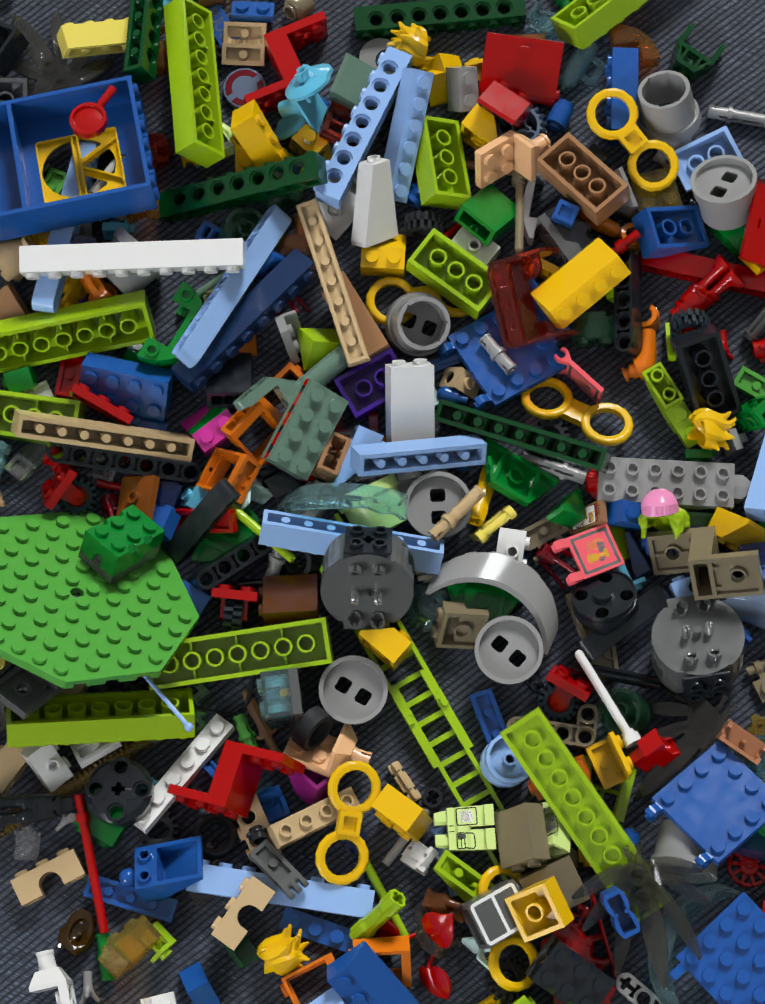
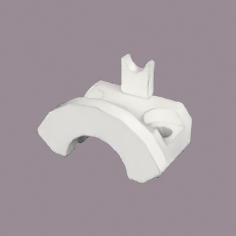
[400,840,440,876]

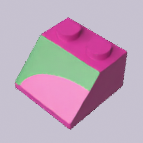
[180,404,233,458]

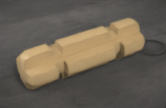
[387,761,421,802]

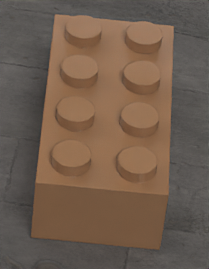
[536,132,630,226]

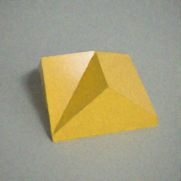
[418,53,462,107]

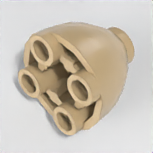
[0,236,35,282]

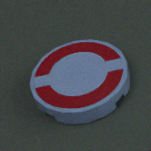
[223,68,266,109]

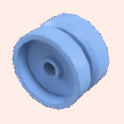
[480,735,528,789]

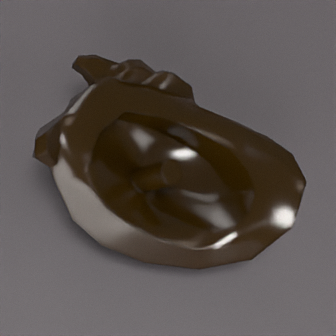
[57,909,96,956]

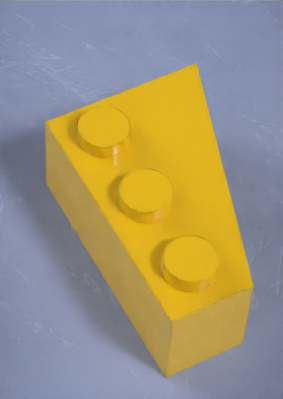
[230,99,289,167]

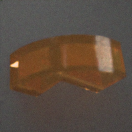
[608,24,661,69]

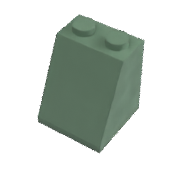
[330,53,385,114]

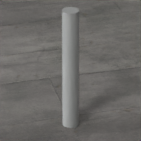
[381,807,431,867]

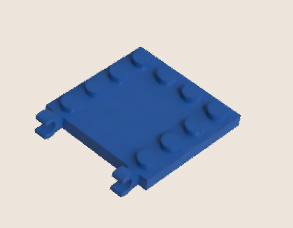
[437,298,567,411]
[644,740,765,872]

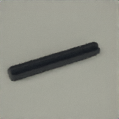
[572,661,662,690]

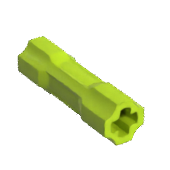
[349,889,406,941]

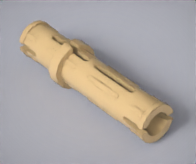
[428,485,486,542]

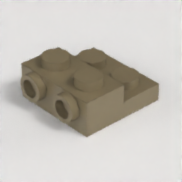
[431,601,489,649]

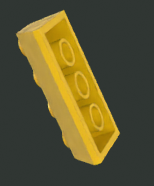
[530,237,631,329]

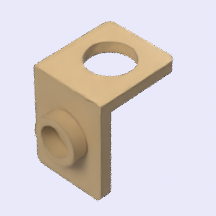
[439,367,480,399]

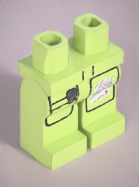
[540,802,571,864]
[433,804,496,852]

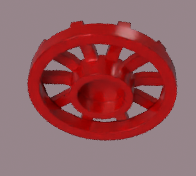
[726,853,765,888]

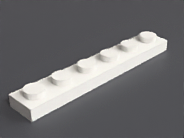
[133,713,235,834]

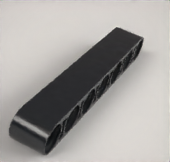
[46,442,201,483]

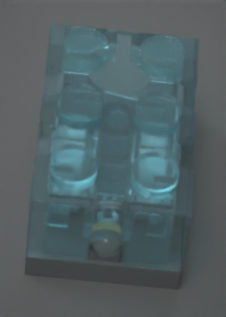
[256,667,304,727]

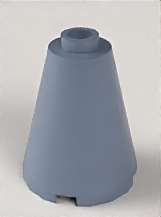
[721,593,765,630]

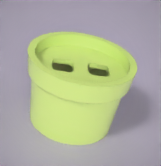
[335,473,408,528]

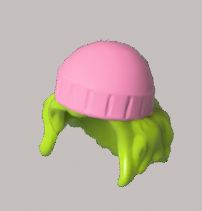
[638,488,690,540]

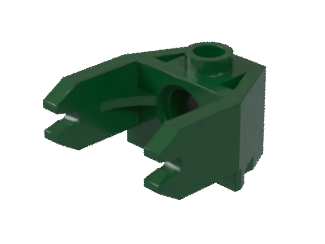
[670,22,727,82]

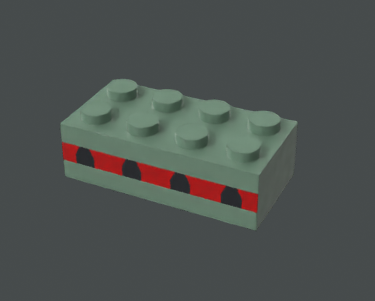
[261,379,349,481]

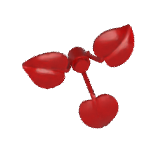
[374,912,454,999]

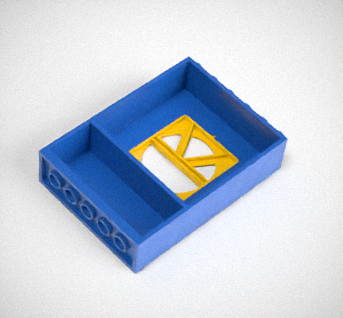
[0,75,160,241]

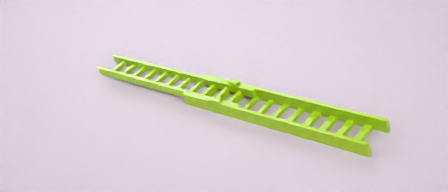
[319,513,537,881]

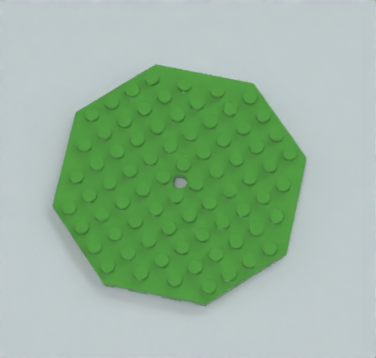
[0,510,199,689]

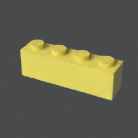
[56,17,129,59]

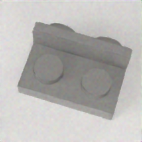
[274,310,302,365]

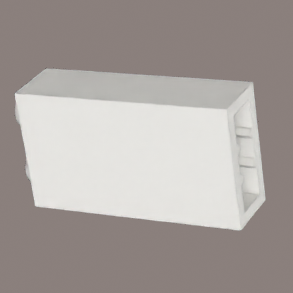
[385,358,435,442]

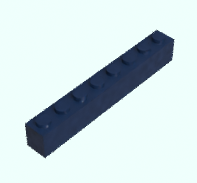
[171,248,317,393]

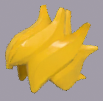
[387,21,434,66]
[687,408,737,451]
[256,924,310,976]

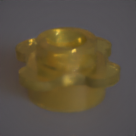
[747,714,765,740]

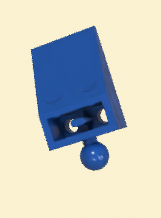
[119,835,203,902]

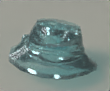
[405,582,451,632]

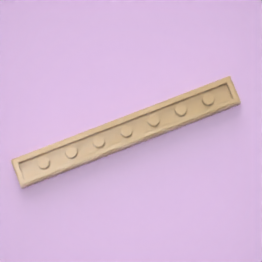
[296,198,370,368]

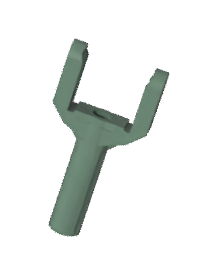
[233,344,348,411]

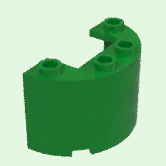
[137,281,203,370]

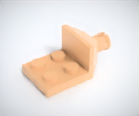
[475,130,551,189]
[283,723,372,777]

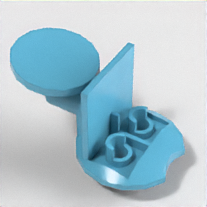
[275,63,333,140]

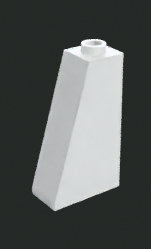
[351,155,398,248]

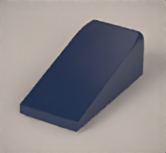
[625,531,653,579]

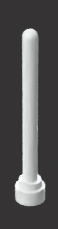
[575,650,641,749]

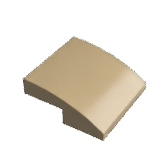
[222,21,267,66]

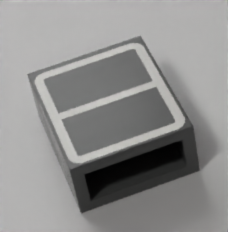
[459,879,522,949]

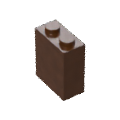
[258,574,319,626]

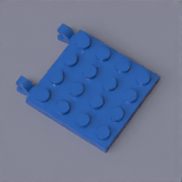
[668,892,765,1004]

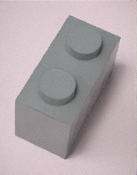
[446,66,479,112]

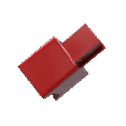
[628,728,681,772]

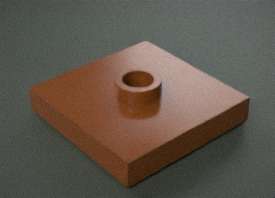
[116,475,160,520]

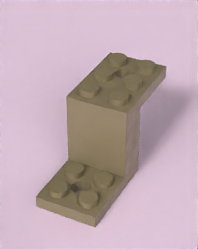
[647,526,765,600]

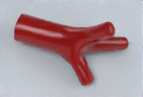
[443,222,462,240]
[719,330,734,360]

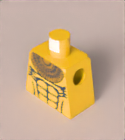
[289,124,333,162]

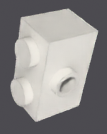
[452,227,501,267]
[496,527,530,564]
[20,745,74,793]

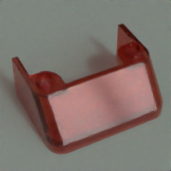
[487,246,578,348]

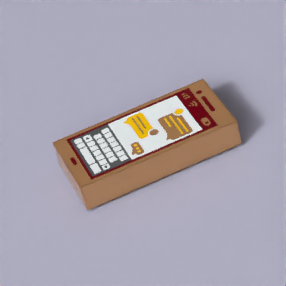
[569,500,608,535]

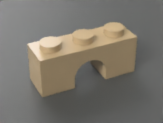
[10,848,88,907]
[211,876,276,951]

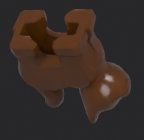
[422,888,465,923]

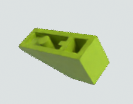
[433,849,495,902]

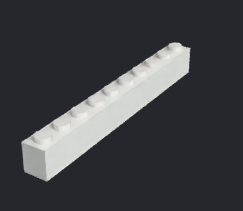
[19,238,246,280]

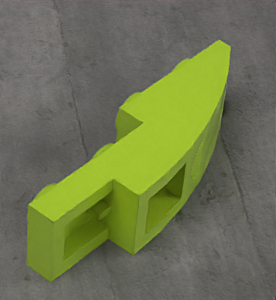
[641,362,698,449]

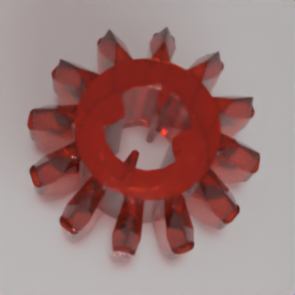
[148,133,174,170]

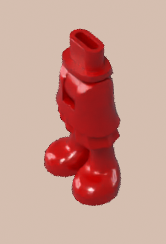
[670,253,746,317]

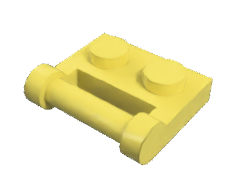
[469,505,517,544]

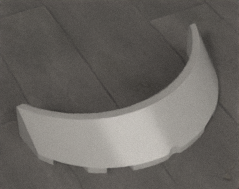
[425,551,558,655]

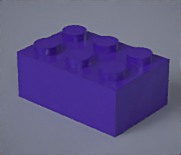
[333,348,398,423]

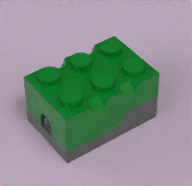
[78,505,165,584]

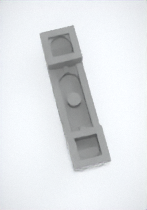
[524,171,545,246]

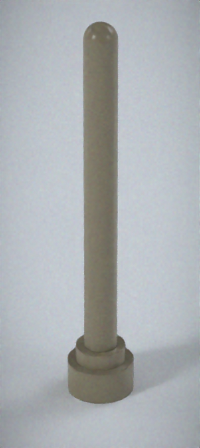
[511,171,528,254]

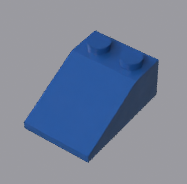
[631,205,710,259]

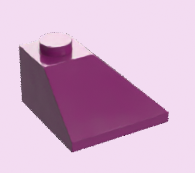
[288,769,346,806]

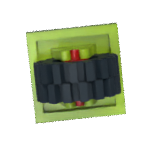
[664,308,710,361]

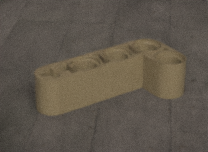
[506,704,598,749]

